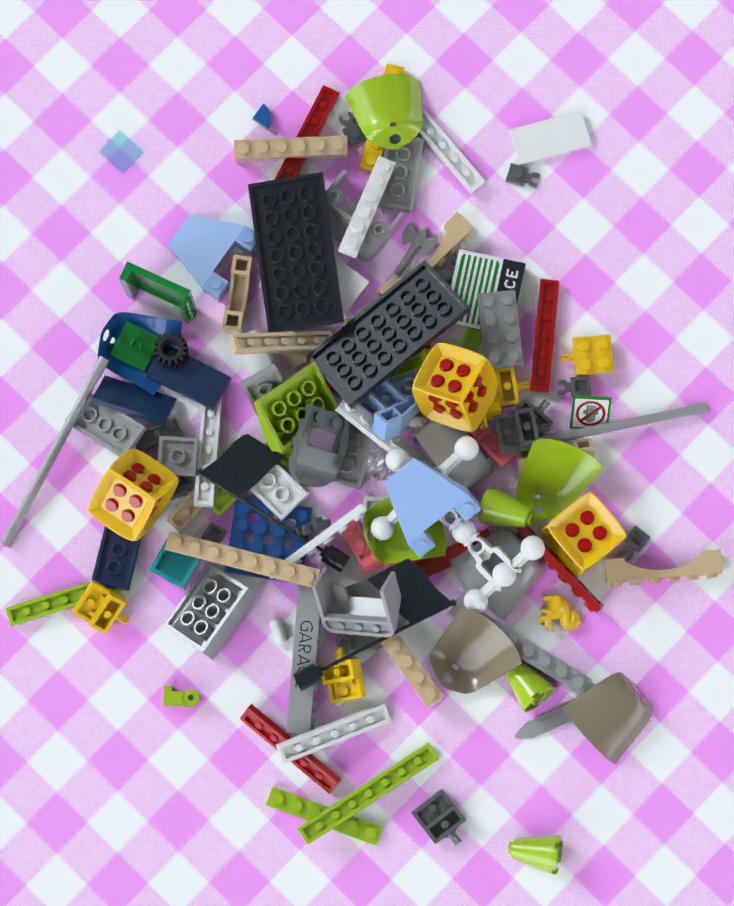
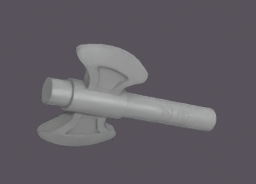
[394,223,438,276]

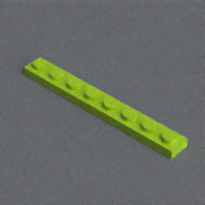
[297,742,439,846]

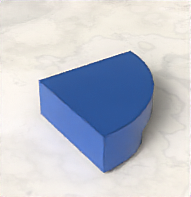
[253,103,271,130]

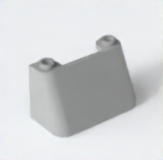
[411,421,494,490]

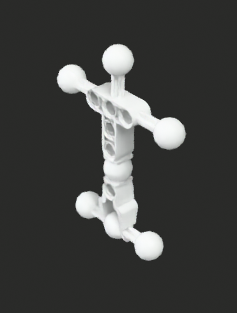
[370,436,545,613]

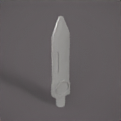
[515,705,571,739]

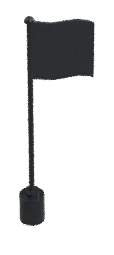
[195,433,350,573]
[293,558,456,691]

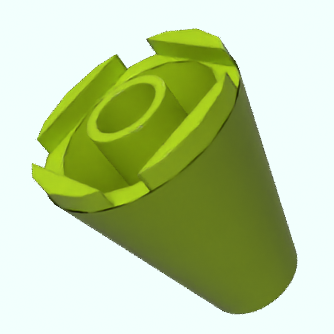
[478,486,535,528]
[505,661,555,713]
[508,835,563,875]

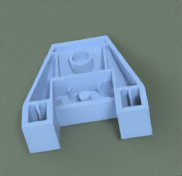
[168,214,257,302]
[339,369,420,441]
[384,458,481,558]

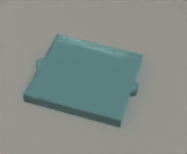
[99,130,144,174]

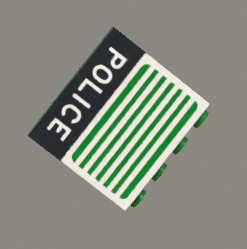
[448,249,526,330]

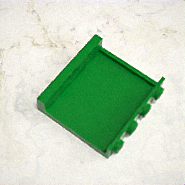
[119,261,197,324]

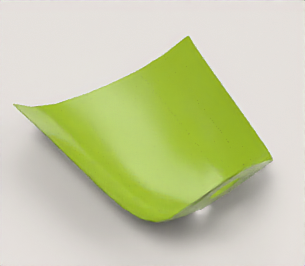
[344,74,422,150]
[515,438,604,520]
[363,497,446,564]

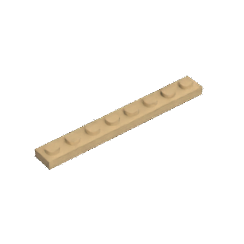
[164,531,321,588]

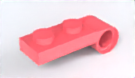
[466,423,516,469]
[341,519,383,575]

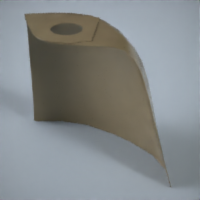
[430,608,522,694]
[562,672,653,764]

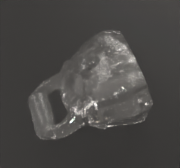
[365,441,396,480]

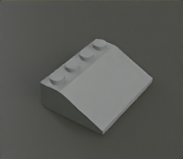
[163,562,258,660]

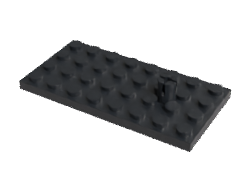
[248,172,345,332]
[307,260,471,409]

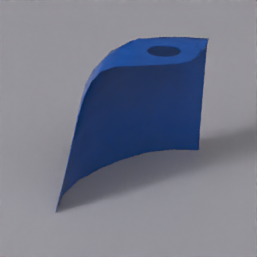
[97,312,182,395]

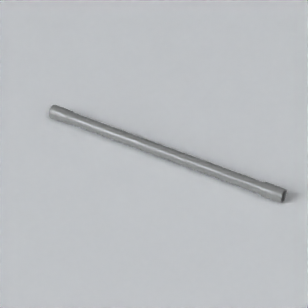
[0,356,109,548]
[504,402,708,455]

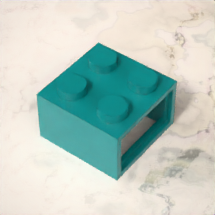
[149,537,202,590]

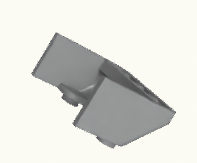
[326,169,404,261]
[312,567,401,638]

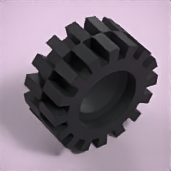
[153,332,189,369]

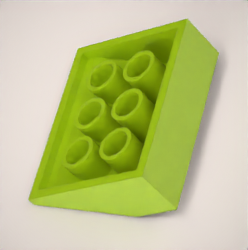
[254,362,338,452]

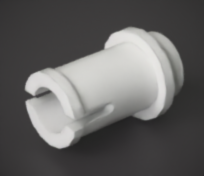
[269,619,288,645]

